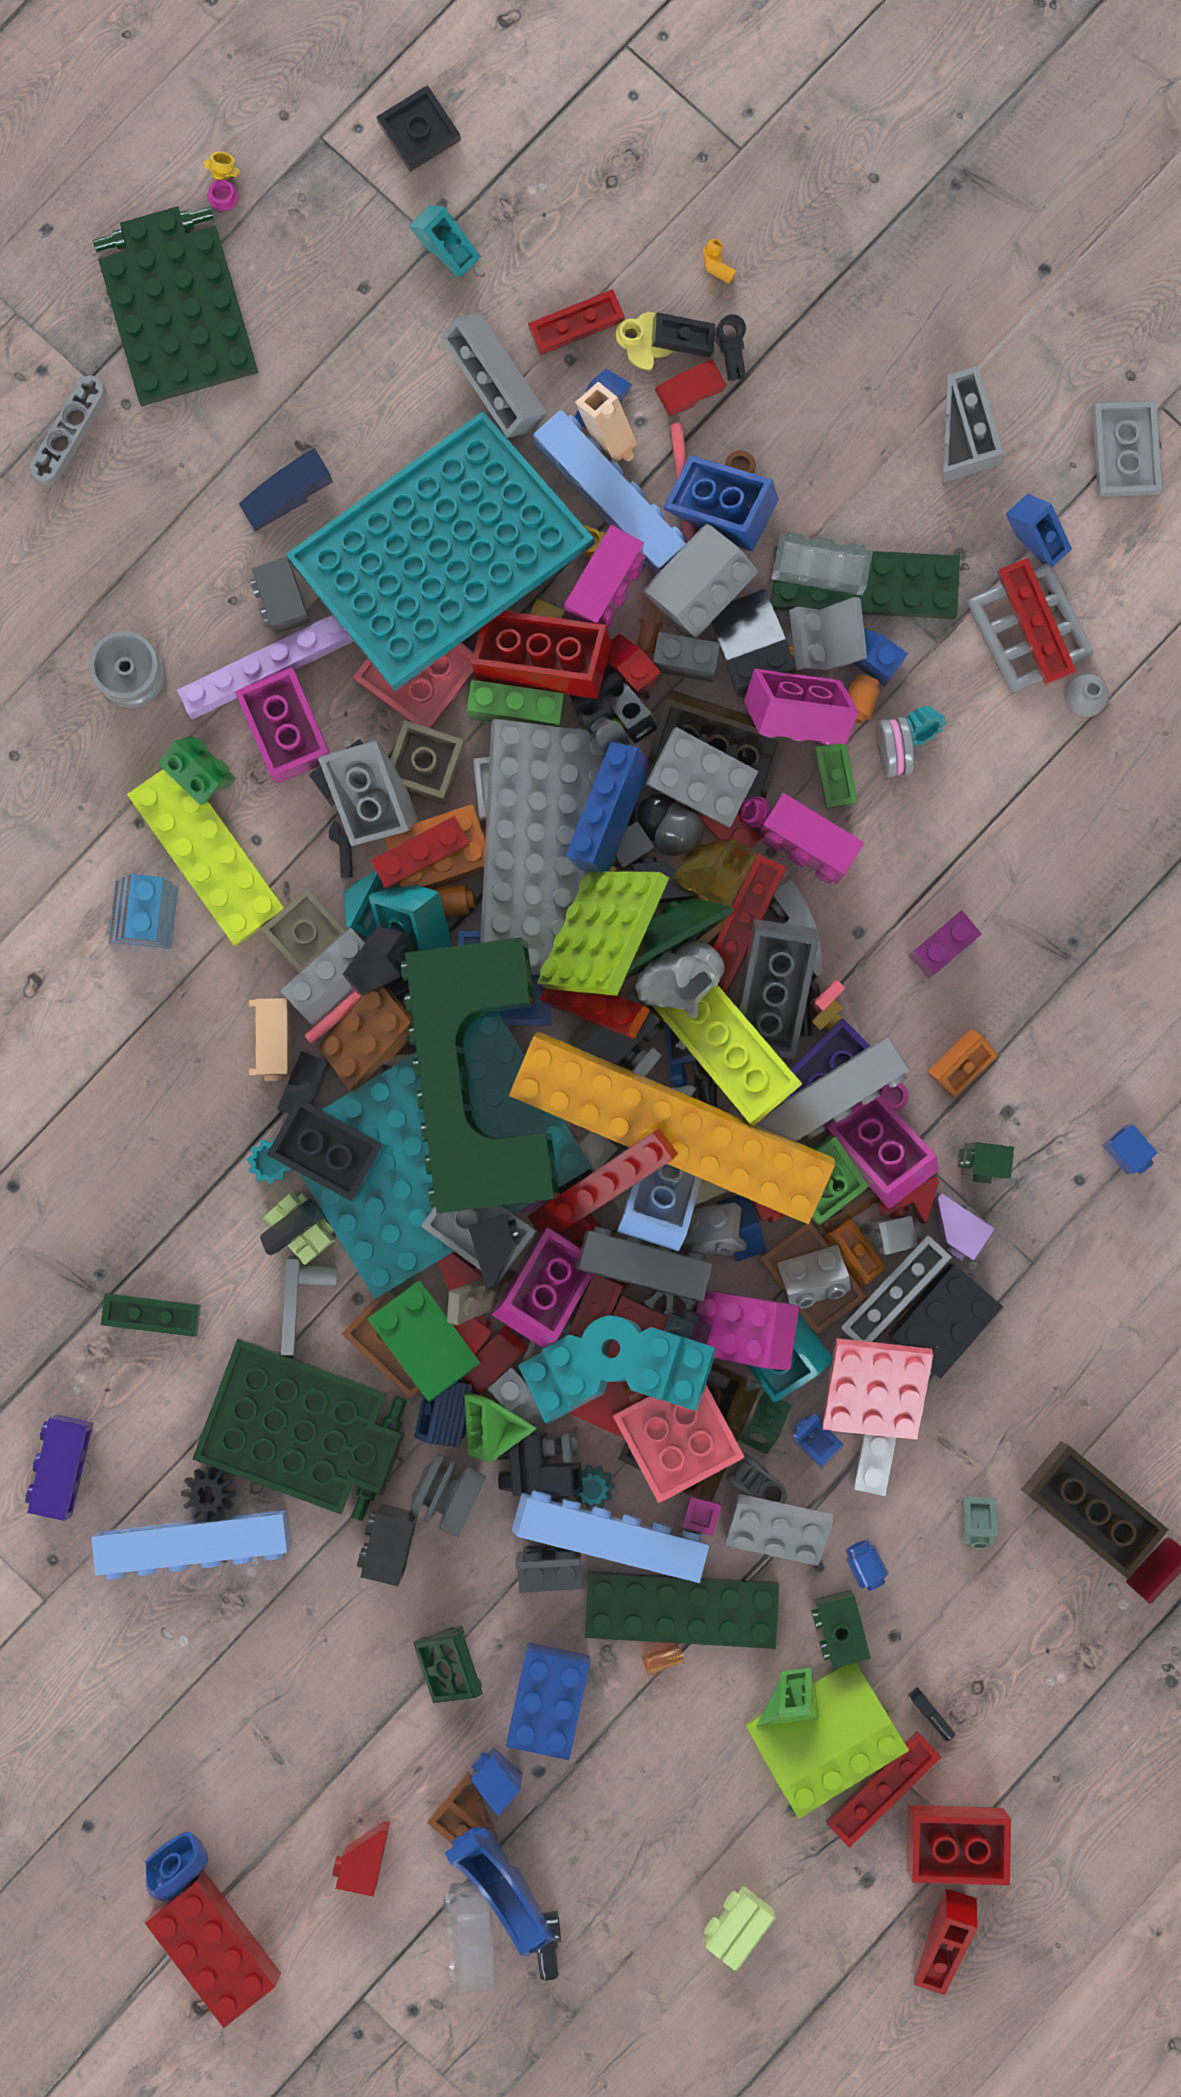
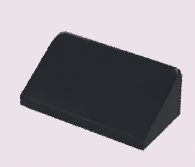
[277,1051,330,1114]
[260,1199,324,1255]

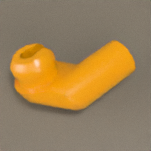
[702,238,737,284]

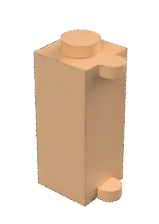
[575,382,638,463]
[248,998,292,1082]

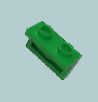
[159,736,236,805]

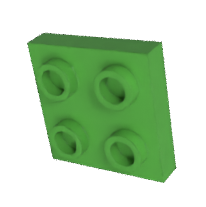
[812,1135,869,1225]

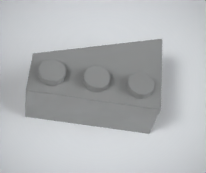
[943,365,1004,483]

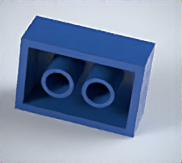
[506,1642,590,1760]

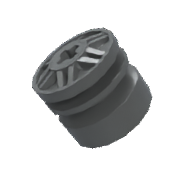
[409,1453,486,1537]

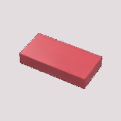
[810,980,845,1016]

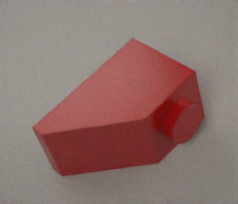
[606,633,661,698]
[332,1821,390,1897]

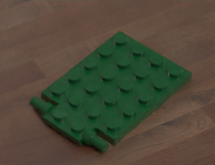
[93,206,259,406]
[192,1338,407,1521]

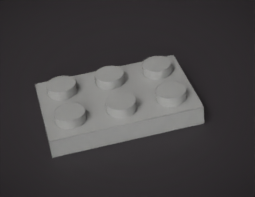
[1092,400,1162,497]
[646,727,758,828]
[421,1205,537,1283]
[725,1494,833,1566]

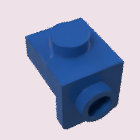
[793,1413,844,1469]

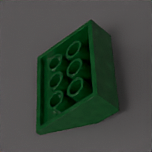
[624,898,734,981]

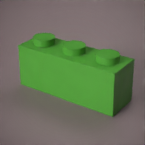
[467,680,564,727]

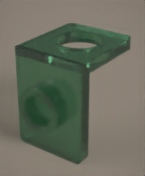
[739,1391,791,1454]

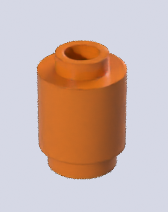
[848,674,880,723]
[434,884,476,917]

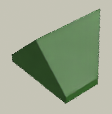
[464,1393,537,1462]
[756,1667,819,1727]

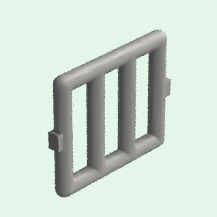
[968,564,1093,692]

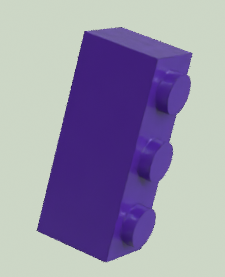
[25,1415,93,1521]

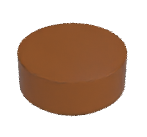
[725,450,756,474]

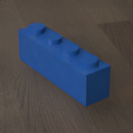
[566,742,651,872]

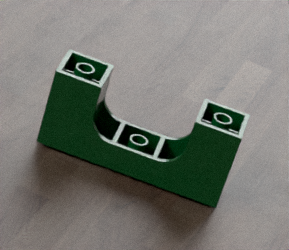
[401,937,560,1213]

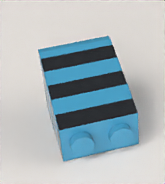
[108,874,178,949]

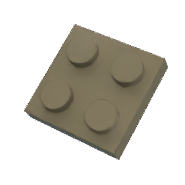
[260,888,346,973]

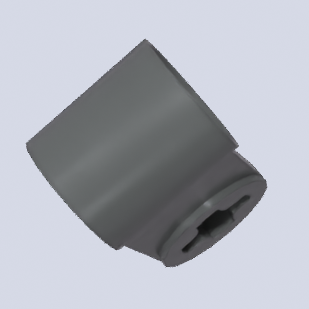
[726,1453,787,1504]

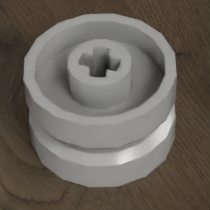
[89,630,166,708]

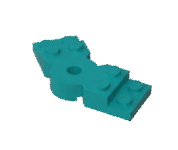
[518,1316,717,1423]

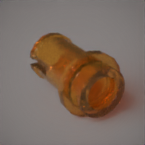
[642,1643,685,1676]

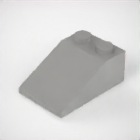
[318,740,418,846]

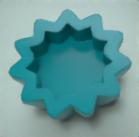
[906,705,947,747]
[246,1139,291,1184]
[573,1464,615,1510]

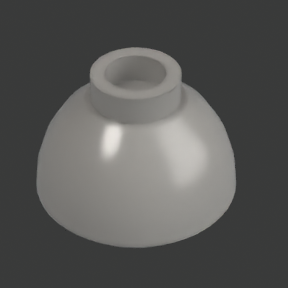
[1065,674,1109,717]

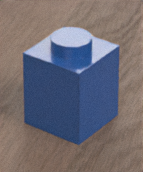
[1102,1124,1158,1174]

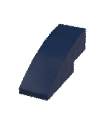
[239,448,333,531]

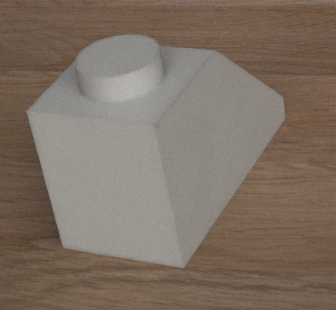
[870,1215,921,1255]
[488,1365,544,1431]

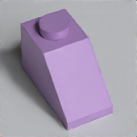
[933,1193,995,1262]

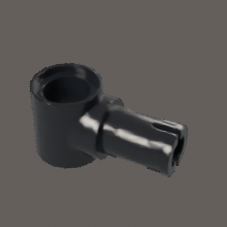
[714,314,747,381]
[691,1061,718,1108]
[536,1911,561,1981]

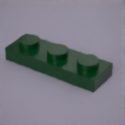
[101,1293,201,1337]

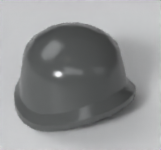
[655,802,705,856]

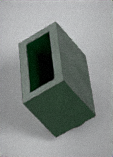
[957,1142,1014,1184]
[811,1590,871,1668]

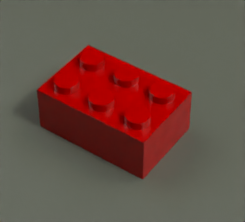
[906,1805,1011,1886]

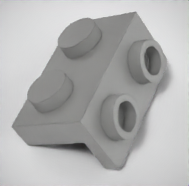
[680,1203,747,1258]
[777,1245,851,1309]

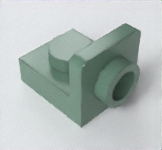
[961,1497,998,1549]

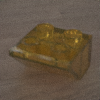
[672,839,758,906]

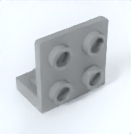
[789,597,867,674]

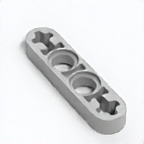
[30,375,107,486]

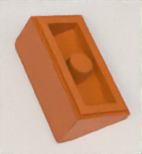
[928,1029,998,1099]
[822,1218,887,1288]

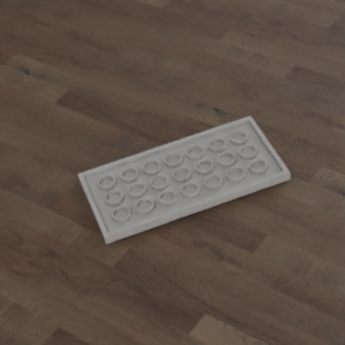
[480,719,605,976]

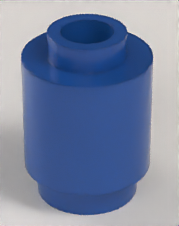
[845,1539,888,1591]

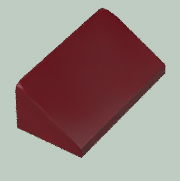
[1126,1537,1181,1604]

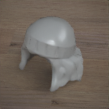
[635,940,724,1018]

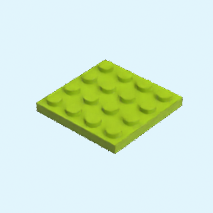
[537,871,669,996]

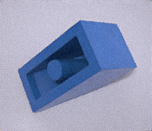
[1006,493,1072,567]
[853,628,908,687]
[471,1747,522,1816]

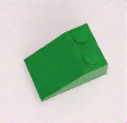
[368,1280,481,1402]

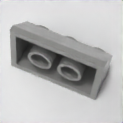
[643,524,759,638]
[280,928,391,1038]

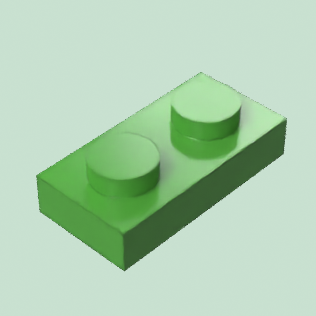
[814,743,858,810]

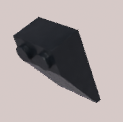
[711,589,796,697]

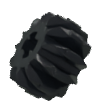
[181,1466,237,1521]

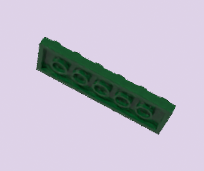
[772,546,960,619]
[585,1571,779,1649]

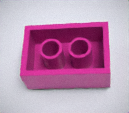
[564,524,646,630]
[235,667,330,784]
[743,669,858,745]
[759,793,865,884]
[826,1095,939,1209]
[491,1227,593,1348]
[696,1290,799,1370]

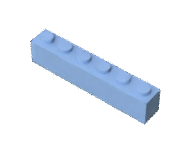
[533,410,686,575]
[511,1490,710,1583]
[91,1510,291,1580]

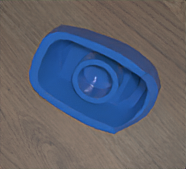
[145,1832,208,1902]

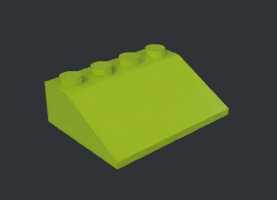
[745,1663,909,1819]

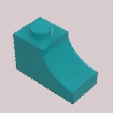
[409,205,481,278]

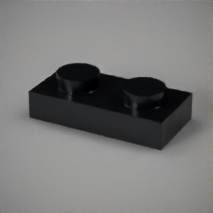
[652,312,715,358]

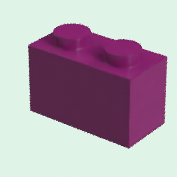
[909,910,982,978]

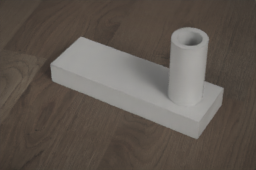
[281,1258,337,1355]

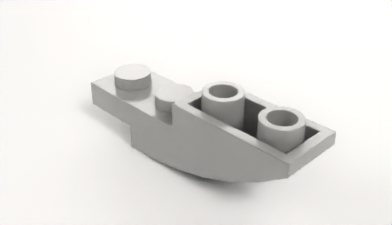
[769,879,822,979]

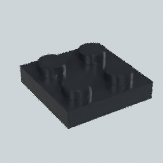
[376,85,461,172]

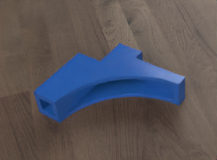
[445,1826,556,1957]

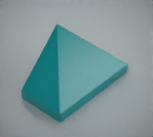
[343,871,400,939]

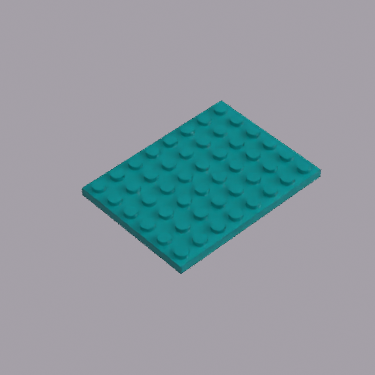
[285,411,595,691]
[300,1012,592,1299]

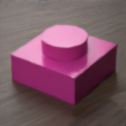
[682,1496,722,1536]

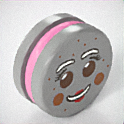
[878,717,914,778]

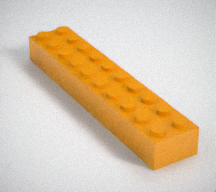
[509,1031,835,1225]

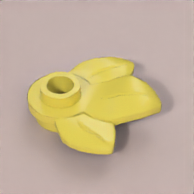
[615,312,673,371]

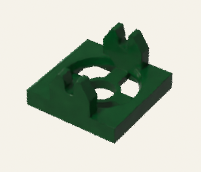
[413,1625,483,1703]

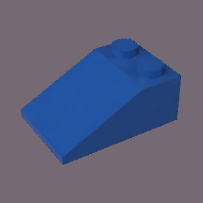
[664,455,779,552]

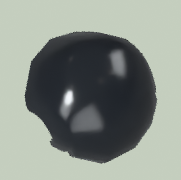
[637,794,677,841]

